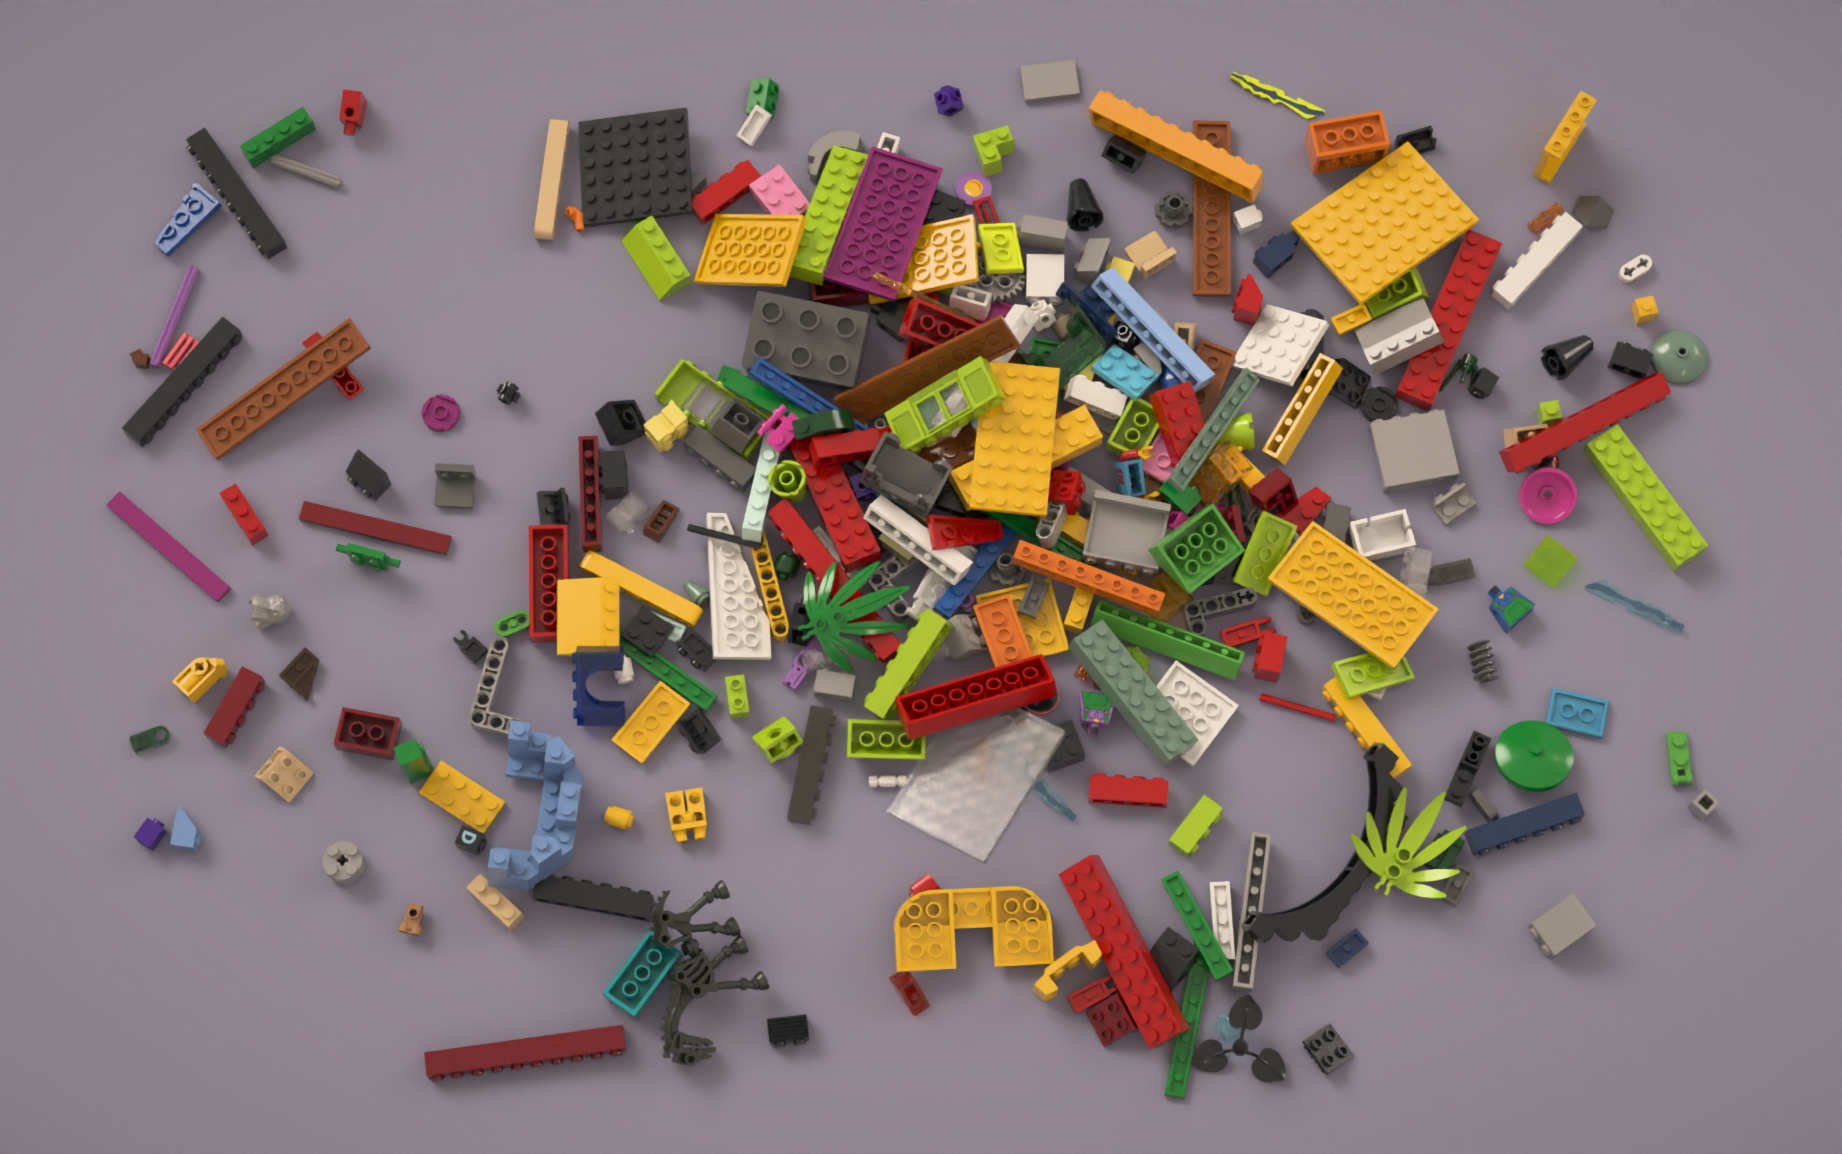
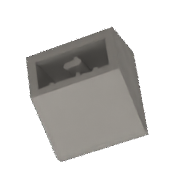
[945,614,989,660]

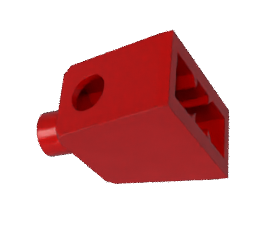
[339,89,367,136]

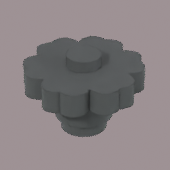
[1155,191,1193,228]
[989,551,1027,588]

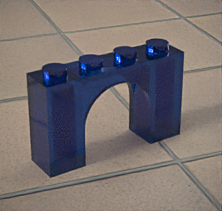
[572,646,625,726]

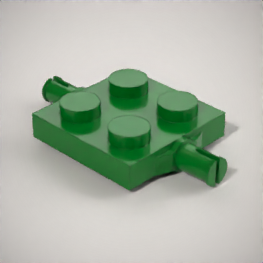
[336,543,401,571]

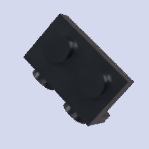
[537,488,570,525]
[676,628,717,672]
[676,708,722,754]

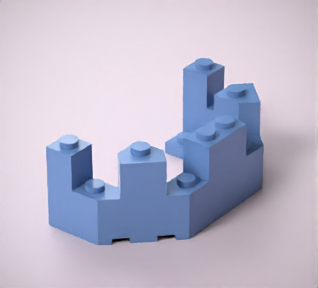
[488,720,583,891]

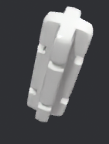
[869,775,907,787]

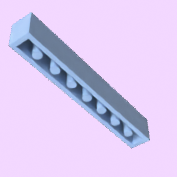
[1091,267,1215,393]

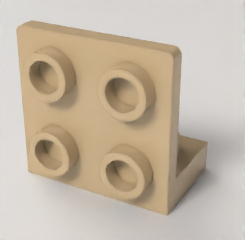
[1124,231,1177,279]
[254,746,313,802]

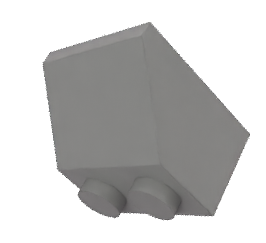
[1073,238,1111,284]

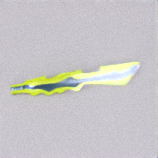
[1230,72,1325,120]

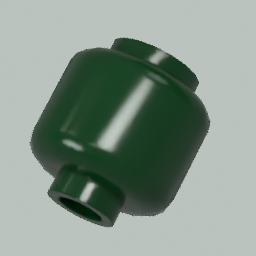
[774,551,800,581]

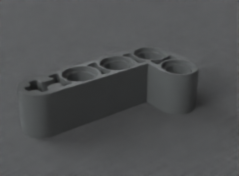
[1183,588,1257,637]

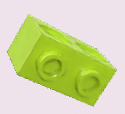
[725,674,750,720]

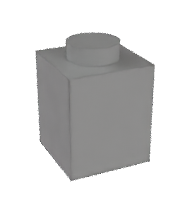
[1688,789,1720,821]

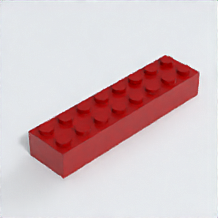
[895,654,1056,740]

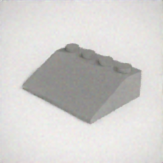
[1354,297,1444,375]

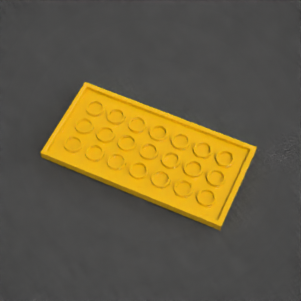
[969,361,1060,517]
[1267,521,1439,670]

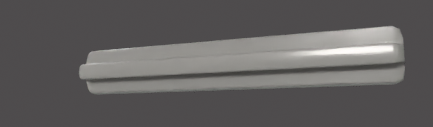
[271,154,341,188]

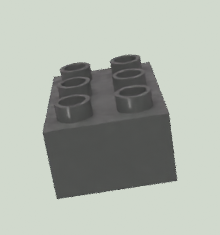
[742,290,871,391]

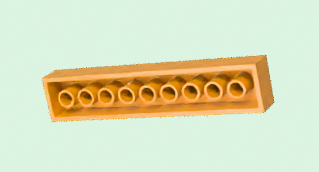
[1089,90,1264,204]

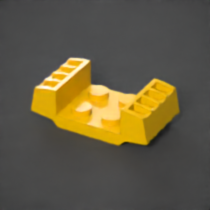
[1033,940,1102,1002]

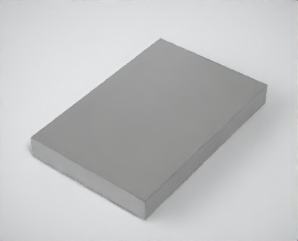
[1020,60,1080,102]

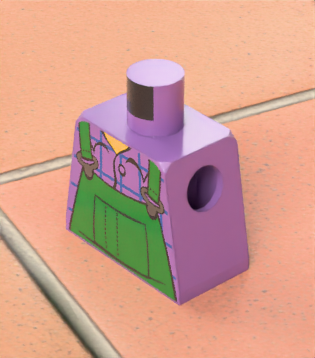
[1079,690,1114,737]

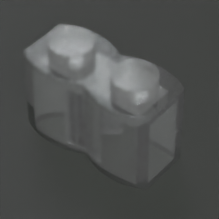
[605,491,650,536]

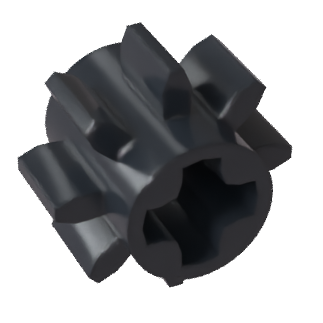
[496,382,521,405]

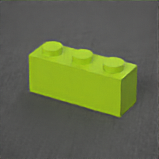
[1168,795,1223,858]

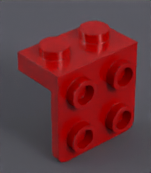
[1048,469,1086,515]

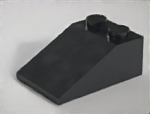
[1150,926,1201,993]

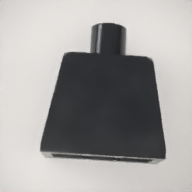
[870,299,909,342]
[788,597,811,647]

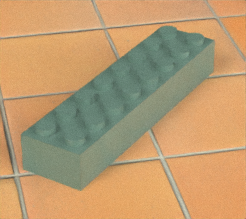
[1068,619,1199,768]

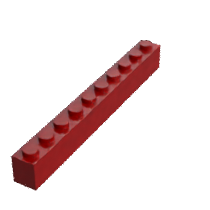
[1499,372,1671,474]

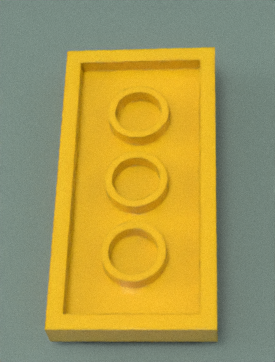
[612,681,691,764]
[419,761,506,834]

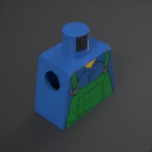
[1488,585,1535,634]

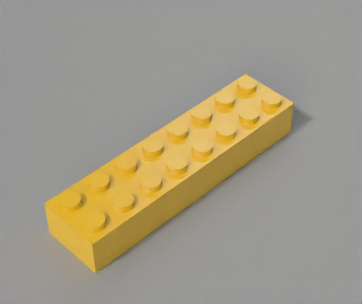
[949,405,1103,511]

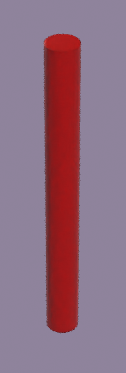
[1259,693,1336,722]

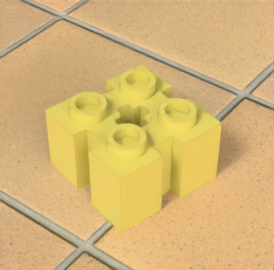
[643,401,689,453]

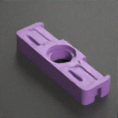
[782,634,824,691]

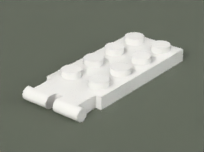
[905,545,978,622]

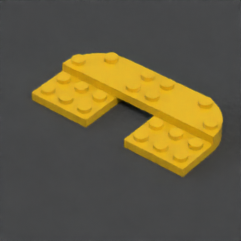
[893,886,1054,972]

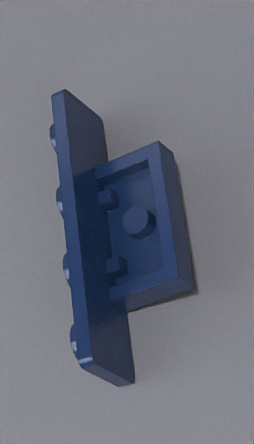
[1056,281,1118,344]

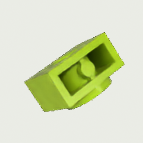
[752,716,803,764]

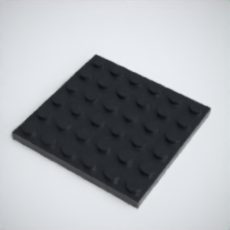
[578,107,693,227]

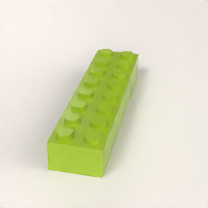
[789,145,868,286]
[1583,424,1709,572]

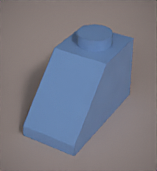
[170,806,202,852]

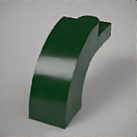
[792,410,856,441]

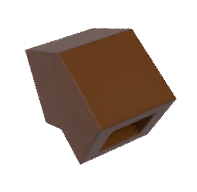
[130,349,151,369]

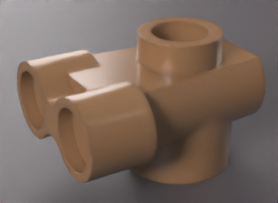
[398,903,424,936]

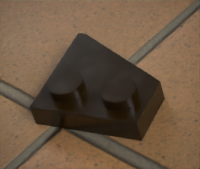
[279,647,319,701]

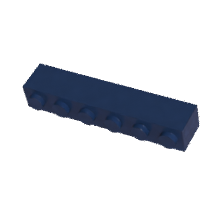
[1464,793,1585,857]

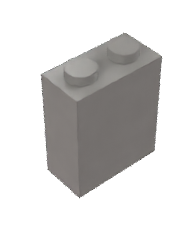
[1017,215,1068,253]

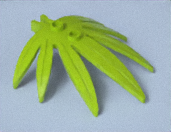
[1350,787,1467,899]

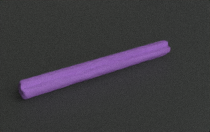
[149,265,199,368]

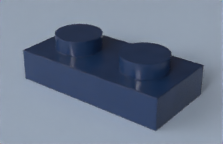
[1326,928,1369,969]

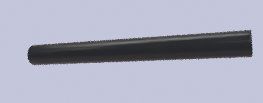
[687,524,762,550]

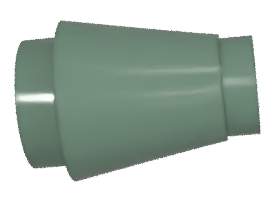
[683,580,710,607]

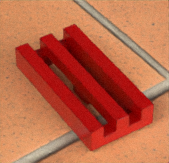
[972,196,999,224]

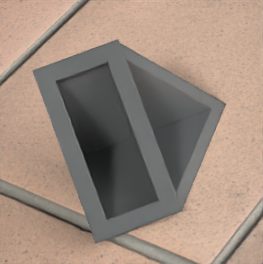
[1573,196,1614,228]

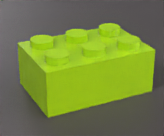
[1106,398,1160,459]

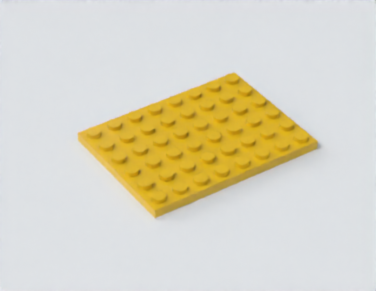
[1290,142,1479,305]

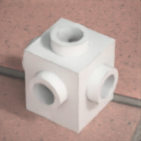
[1030,299,1057,332]

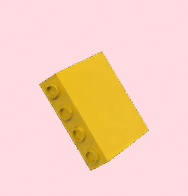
[1533,91,1597,185]

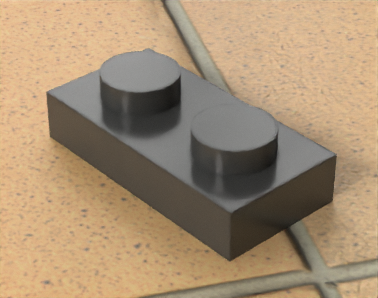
[1018,576,1050,619]
[1441,863,1475,907]

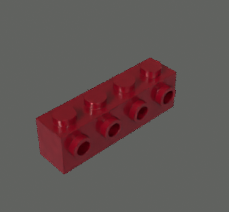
[203,666,265,748]

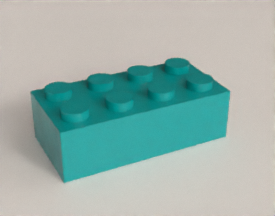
[602,930,683,1020]

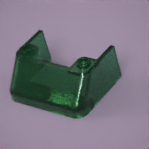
[1015,299,1106,391]

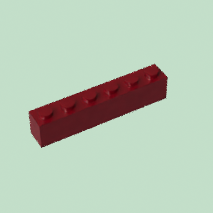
[578,435,602,552]

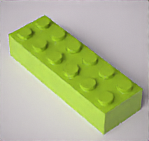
[864,608,954,720]

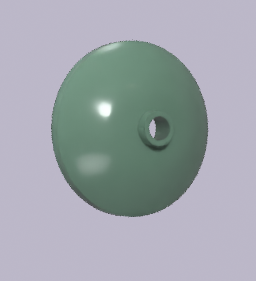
[1651,330,1708,384]

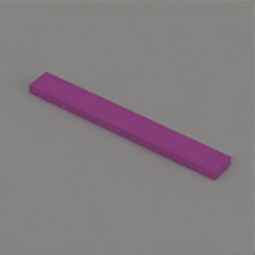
[107,491,231,602]

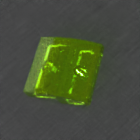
[1523,535,1578,588]

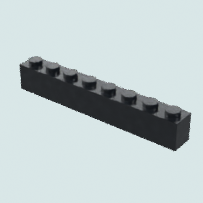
[186,127,288,259]
[122,317,243,448]

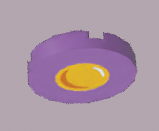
[955,171,992,207]

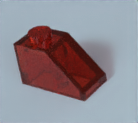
[889,971,930,1016]

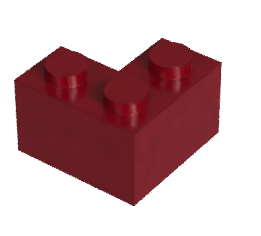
[1248,468,1299,514]

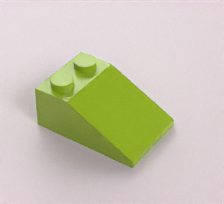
[1366,266,1430,319]

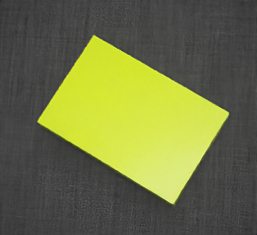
[978,223,1024,275]

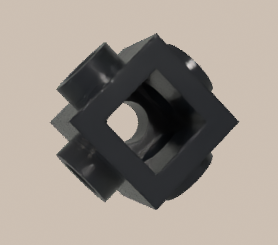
[1112,321,1141,352]

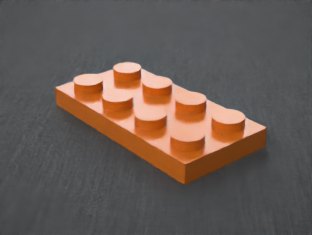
[973,594,1033,668]

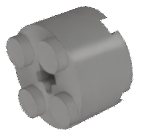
[323,841,366,885]

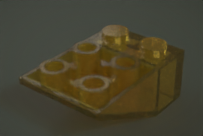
[1188,440,1254,506]

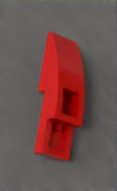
[302,332,364,401]

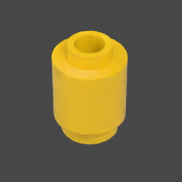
[604,806,634,830]

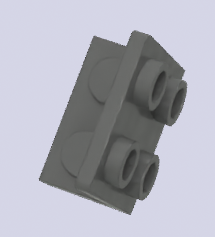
[434,463,476,509]

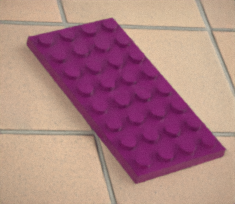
[823,146,943,302]

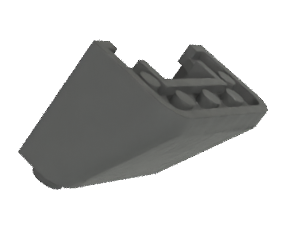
[860,431,953,516]

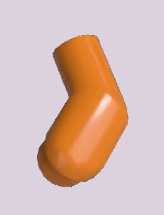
[565,206,585,232]

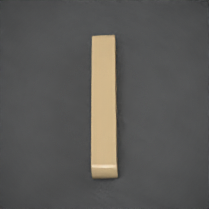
[534,119,569,240]

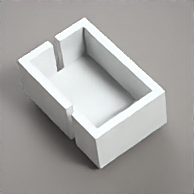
[1348,509,1416,561]

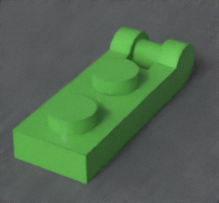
[1666,731,1693,786]

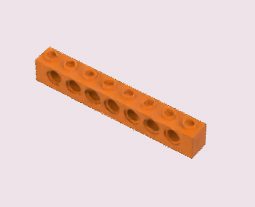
[1012,540,1165,617]

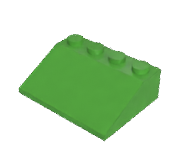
[1148,504,1245,594]

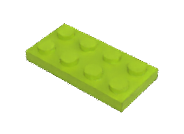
[1233,511,1297,596]
[1331,652,1415,700]

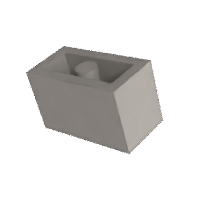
[814,668,856,702]

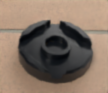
[1360,386,1398,422]

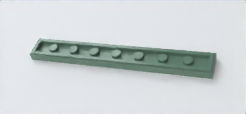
[1166,368,1260,492]

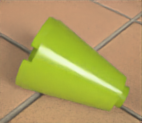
[1215,413,1255,451]
[768,460,806,503]

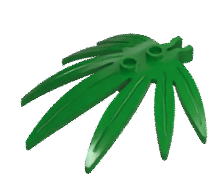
[798,561,910,673]

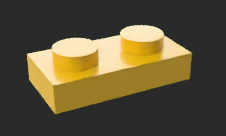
[1330,303,1372,337]

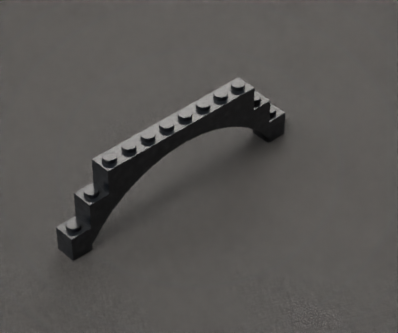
[1240,742,1408,943]

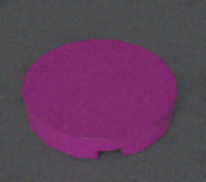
[422,394,460,432]

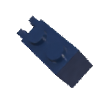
[1253,230,1300,278]

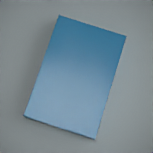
[1545,688,1609,739]

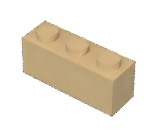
[466,874,524,932]

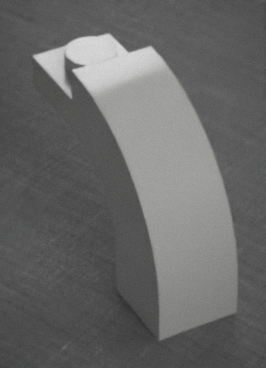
[807,130,861,182]

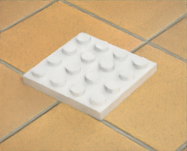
[1231,304,1329,386]
[1156,661,1239,767]

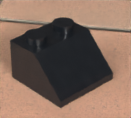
[595,400,646,446]
[346,449,392,501]

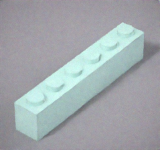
[742,432,782,543]

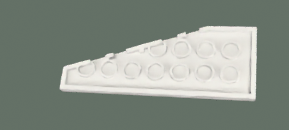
[706,513,771,660]

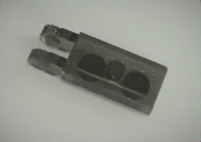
[1419,558,1475,588]

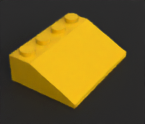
[557,578,619,659]

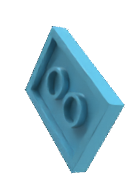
[1091,344,1159,401]

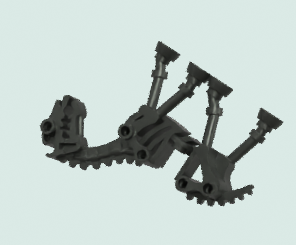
[649,880,769,1065]

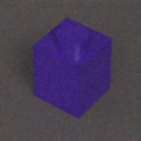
[133,817,167,851]

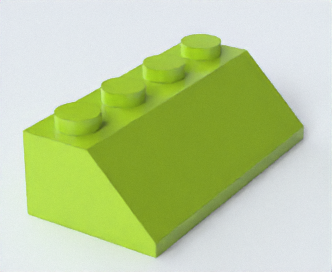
[621,216,692,301]
[847,719,926,760]

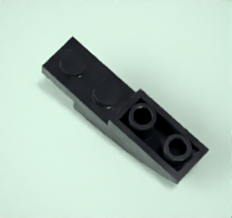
[1444,731,1492,807]

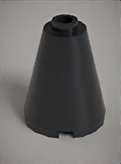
[1066,178,1104,232]
[1541,335,1594,380]

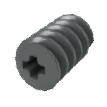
[1467,640,1498,683]

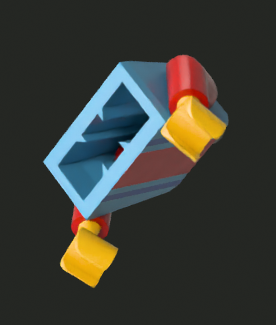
[1114,446,1160,502]

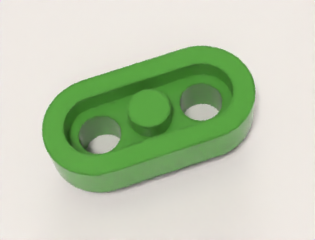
[494,610,529,638]

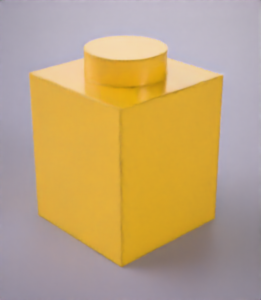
[1631,296,1658,324]

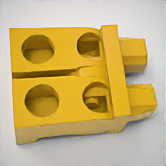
[665,787,707,843]

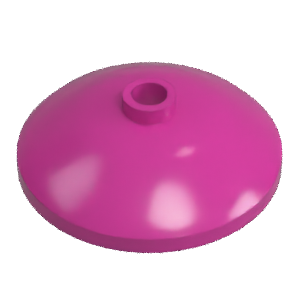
[1519,467,1577,524]

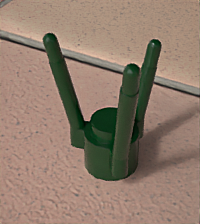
[1439,354,1478,394]

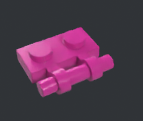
[757,404,798,454]

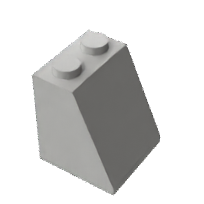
[1529,894,1596,959]

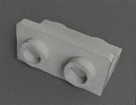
[1432,482,1476,526]

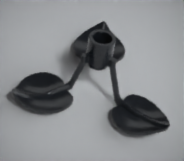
[1191,995,1286,1082]

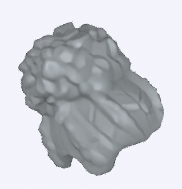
[249,594,291,629]

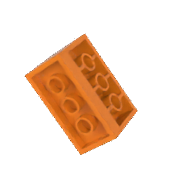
[1304,110,1390,175]

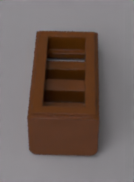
[643,500,680,543]

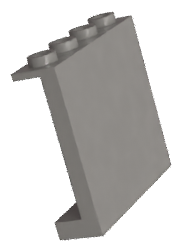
[1368,409,1460,493]
[1082,490,1171,576]

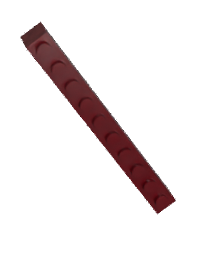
[424,1025,627,1081]

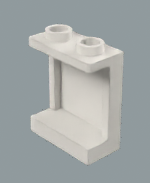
[1026,254,1064,305]

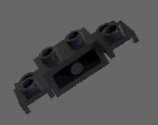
[925,482,989,520]

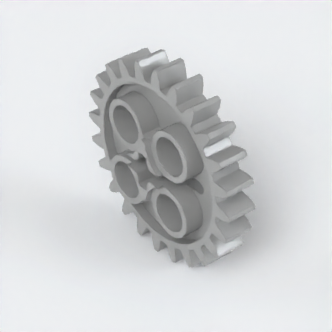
[968,251,1026,305]

